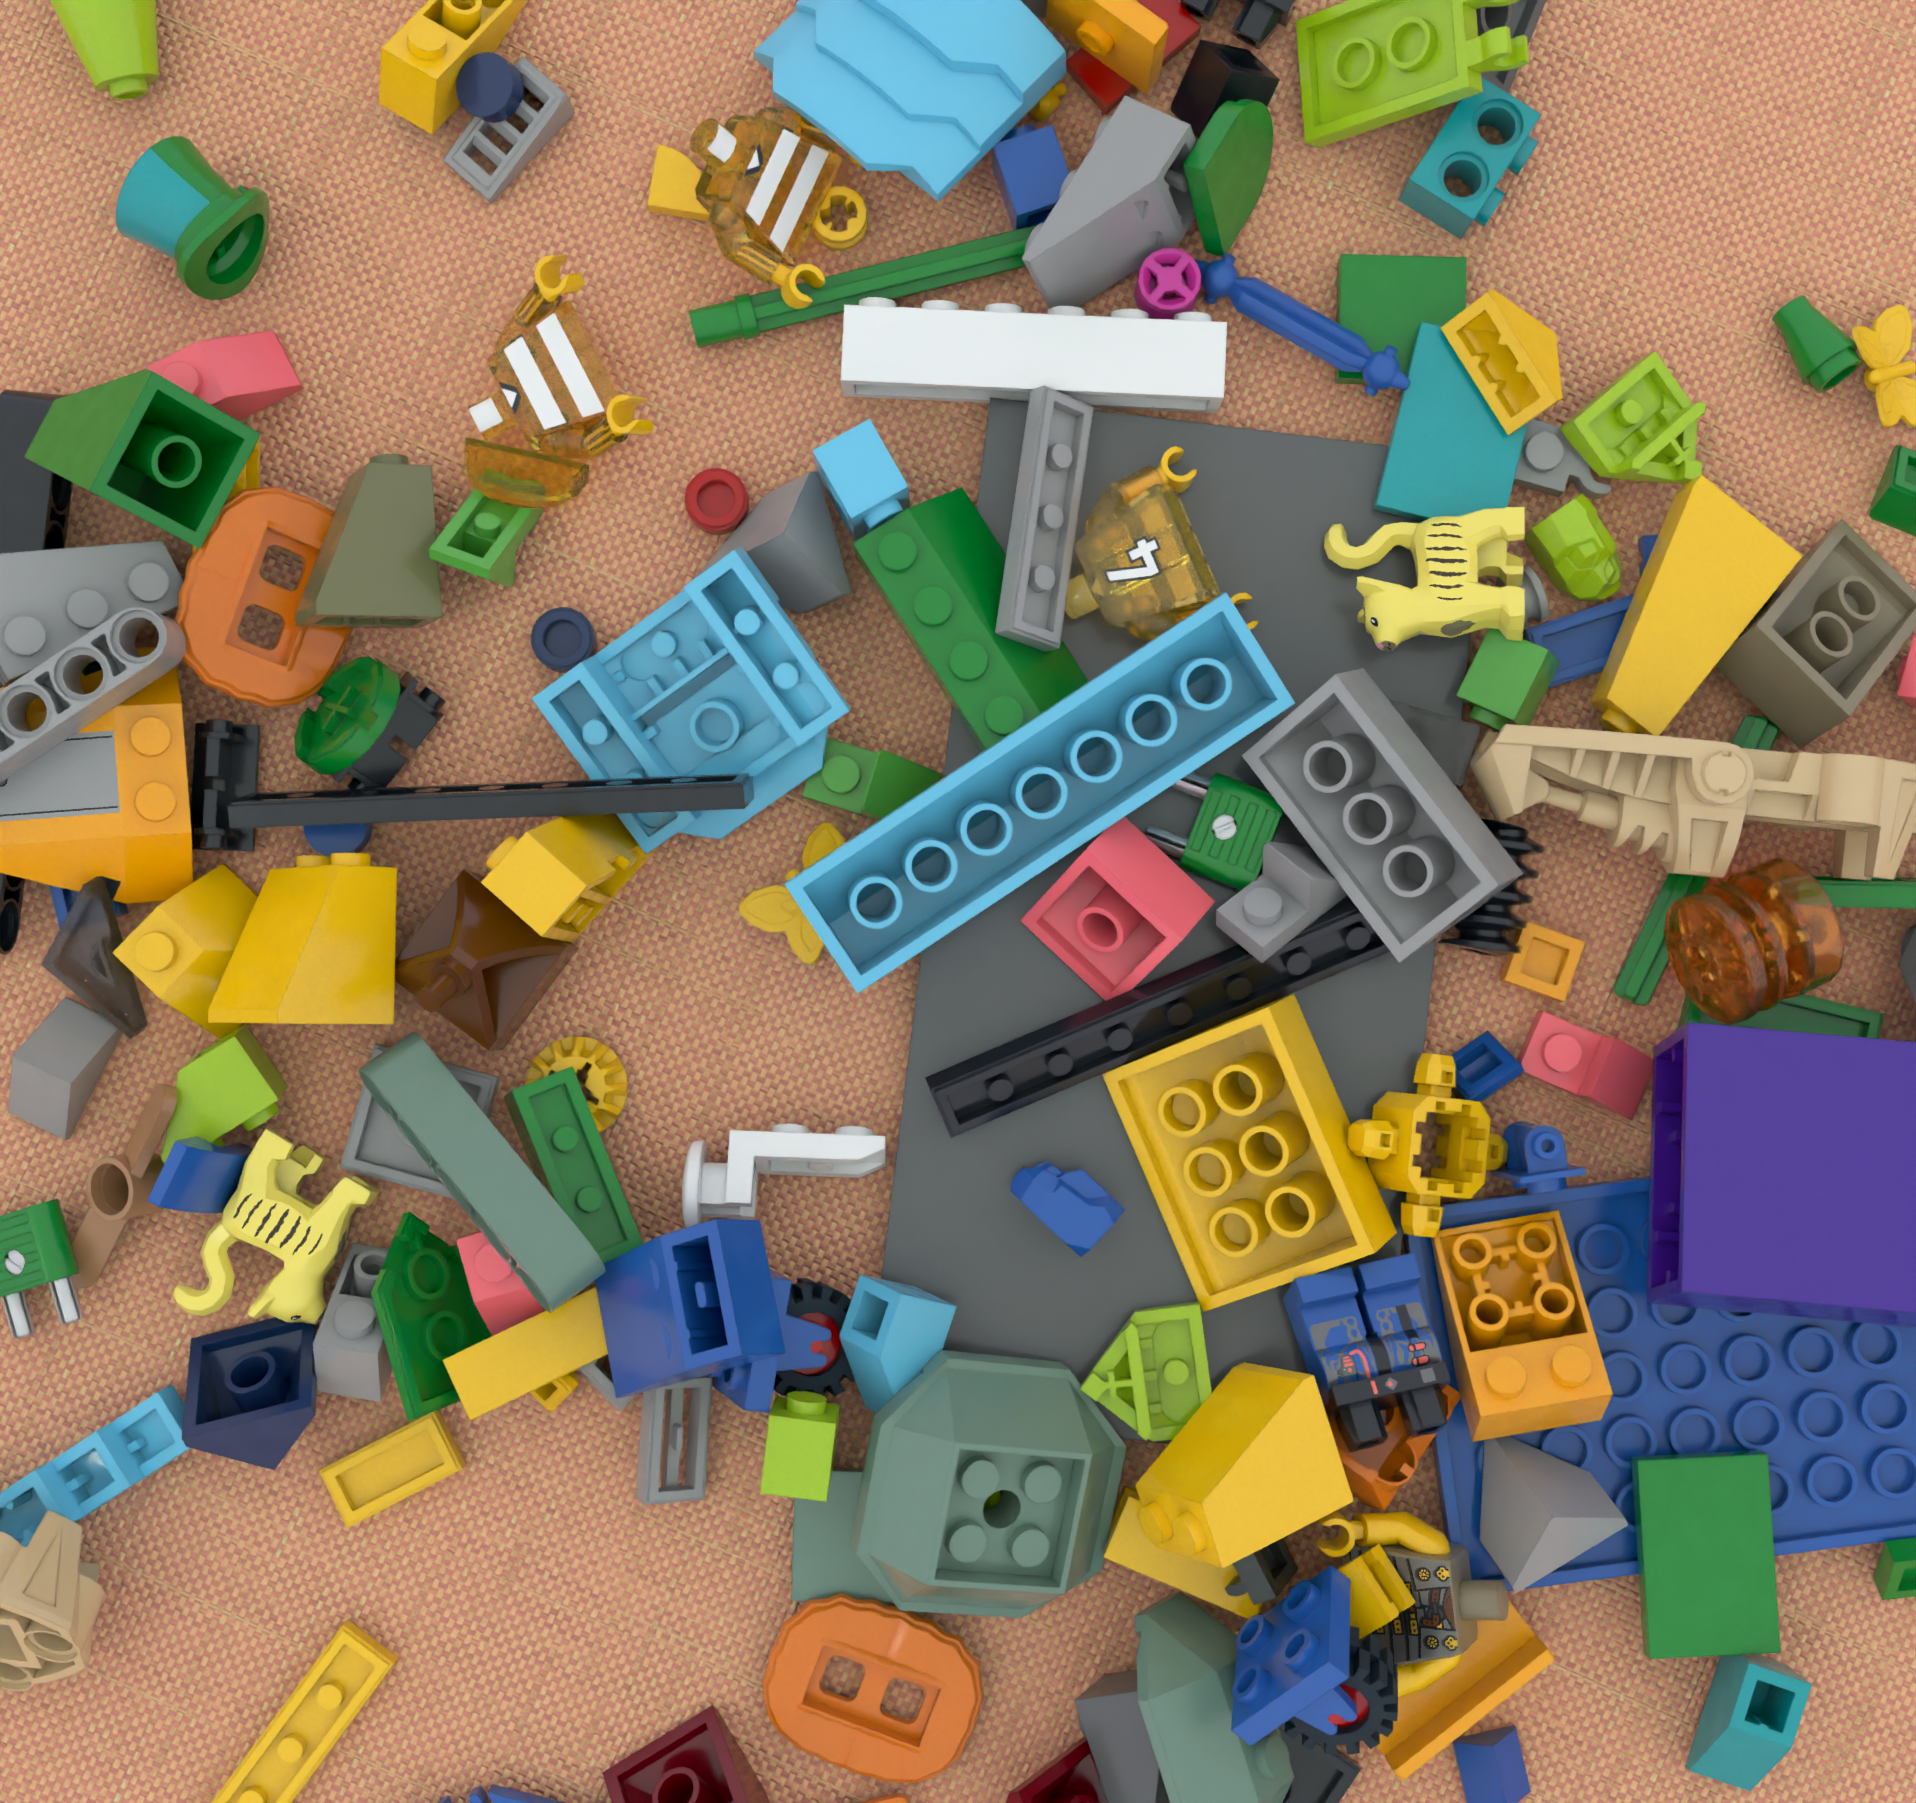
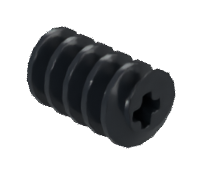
[1438,818,1544,957]

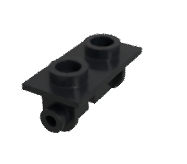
[332,671,446,789]
[191,719,260,852]

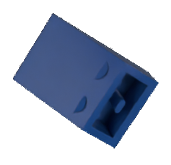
[595,1219,786,1398]

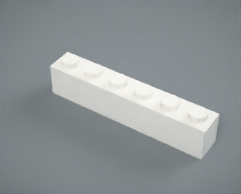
[841,297,1227,414]

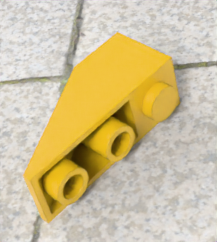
[379,0,527,135]

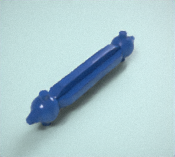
[1195,253,1411,396]

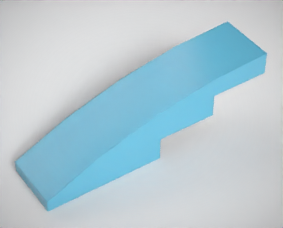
[0,1384,191,1547]

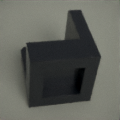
[1171,39,1280,139]

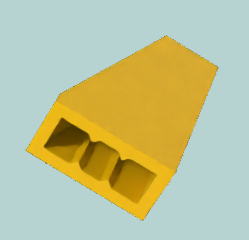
[1590,475,1802,736]

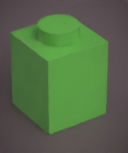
[1456,628,1560,732]

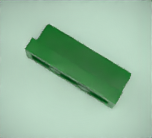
[504,1067,643,1264]

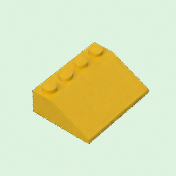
[1102,993,1397,1312]

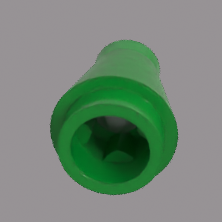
[1772,295,1862,393]

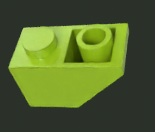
[161,1024,288,1164]

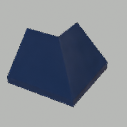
[182,1317,319,1470]

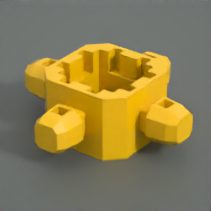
[1347,1053,1508,1238]

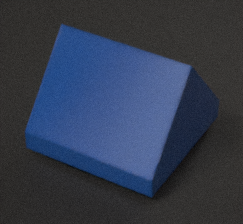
[1451,1030,1524,1103]
[1452,1725,1531,1803]

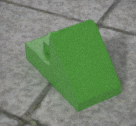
[429,473,544,588]
[802,738,942,821]

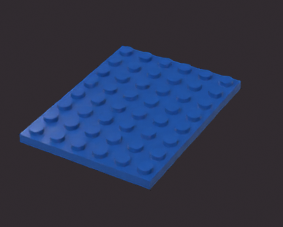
[1403,1176,1916,1591]

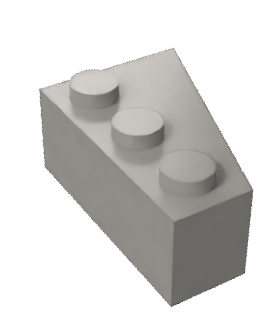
[0,540,183,686]

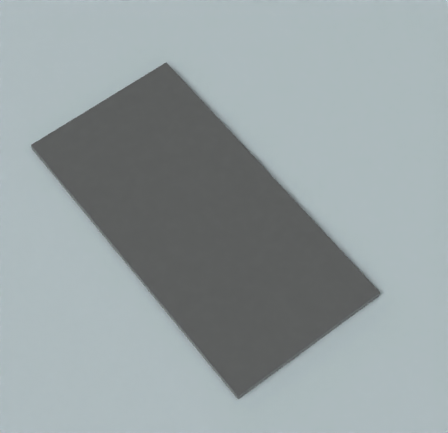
[881,397,1471,1444]

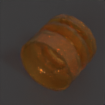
[1664,858,1845,1024]

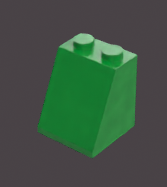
[24,369,261,549]

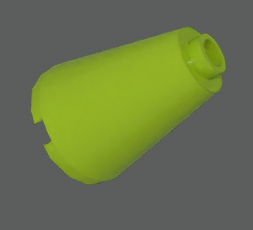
[49,0,159,101]

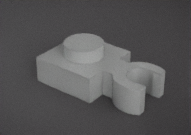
[1513,419,1612,499]

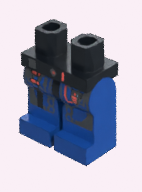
[1283,1253,1451,1452]

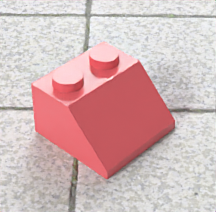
[1020,817,1216,1001]

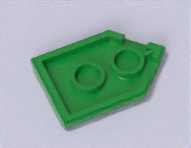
[371,1212,492,1421]

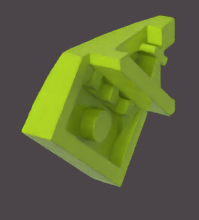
[1559,351,1706,484]
[1080,1301,1212,1442]

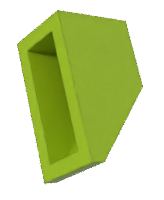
[760,1391,840,1502]

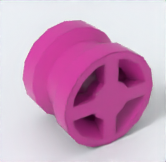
[1134,248,1201,320]

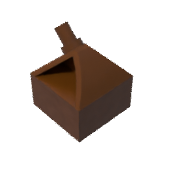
[395,869,579,1051]

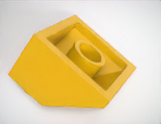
[112,863,258,1039]

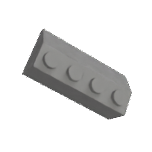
[1242,668,1523,963]

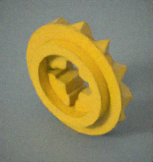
[524,1036,628,1133]

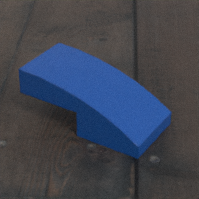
[147,1136,253,1213]

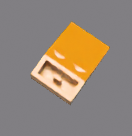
[1431,1210,1613,1442]

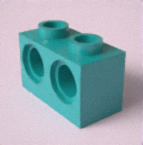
[1398,77,1542,240]

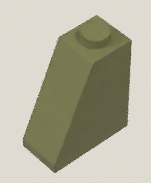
[295,454,442,628]

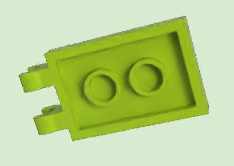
[1295,0,1529,148]

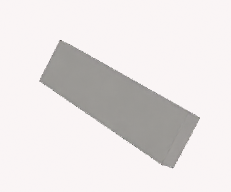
[995,385,1094,652]

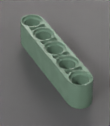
[358,1032,606,1313]

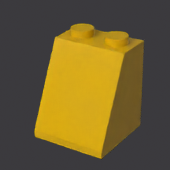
[208,853,397,1024]
[1135,1362,1354,1569]

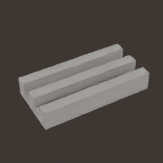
[636,1375,713,1505]

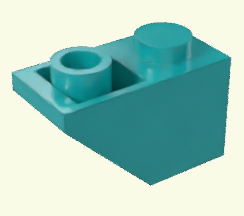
[1685,1654,1812,1791]

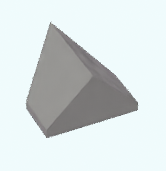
[697,472,852,613]
[1479,1436,1628,1594]

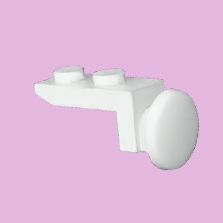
[682,1124,886,1228]

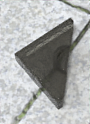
[41,876,148,1039]

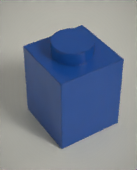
[991,124,1069,230]

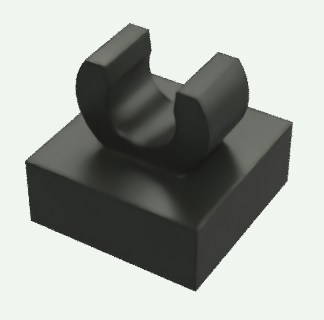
[1225,1538,1299,1605]

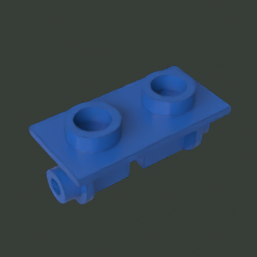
[1491,1121,1586,1193]

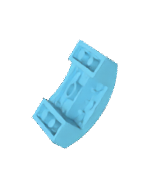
[753,0,1067,202]
[531,546,851,854]

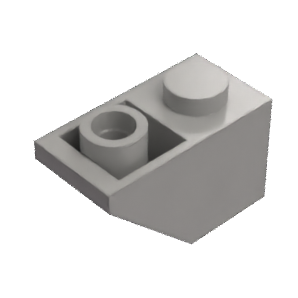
[313,1243,393,1402]

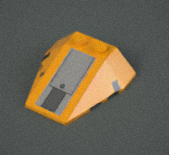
[0,647,193,904]

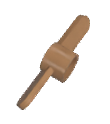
[71,1083,177,1288]

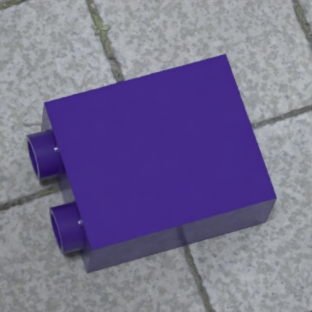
[1647,1022,1916,1328]

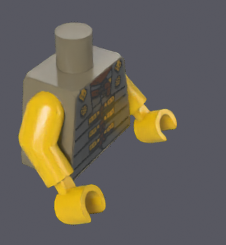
[1315,1510,1509,1698]

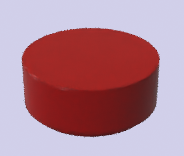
[685,468,749,535]

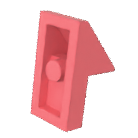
[1517,1011,1653,1120]

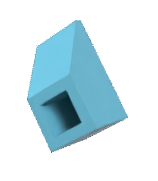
[839,1274,957,1413]

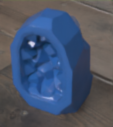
[1010,1161,1125,1257]

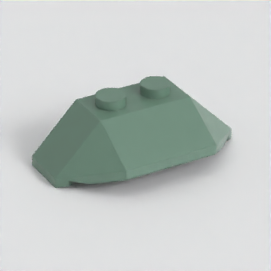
[1135,1592,1294,1803]

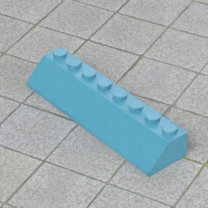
[784,592,1295,994]

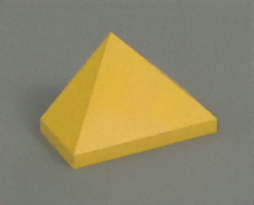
[1440,289,1563,435]

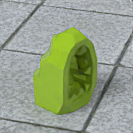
[1524,493,1623,602]

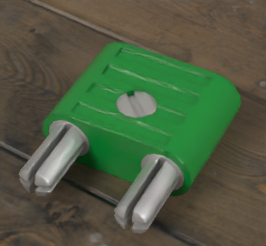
[1145,772,1285,890]
[0,1199,83,1339]

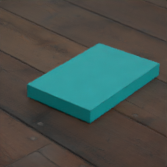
[1373,321,1528,521]

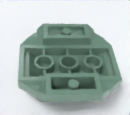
[849,1350,1127,1618]

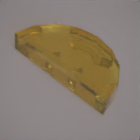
[463,437,590,509]

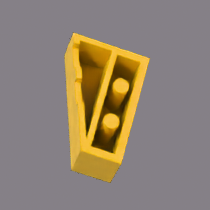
[481,814,657,943]

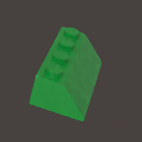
[853,487,1089,752]

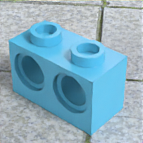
[812,418,910,541]

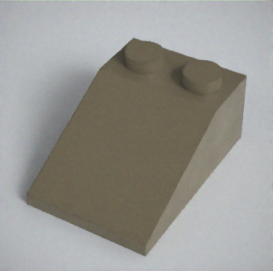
[1715,519,1916,749]

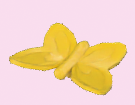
[1852,304,1916,428]
[738,822,845,965]

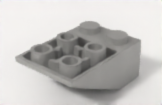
[1022,95,1196,308]

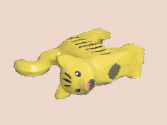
[1324,507,1525,651]
[173,1129,380,1325]

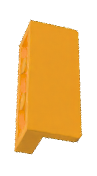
[1377,1601,1555,1781]

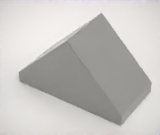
[8,997,126,1140]

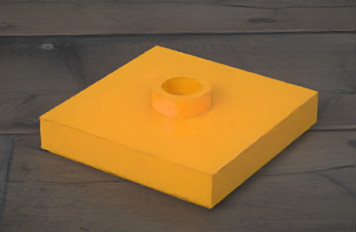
[1046,0,1169,95]

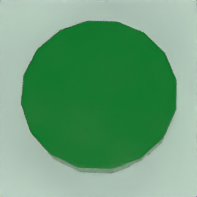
[294,656,401,775]

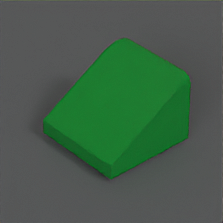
[1869,445,1916,536]

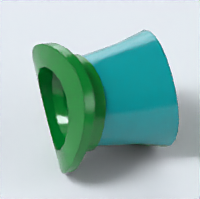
[116,136,269,300]

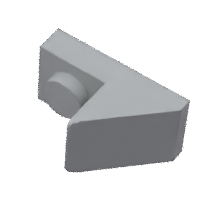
[1216,841,1347,963]

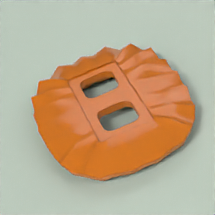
[174,487,352,708]
[762,1593,984,1783]

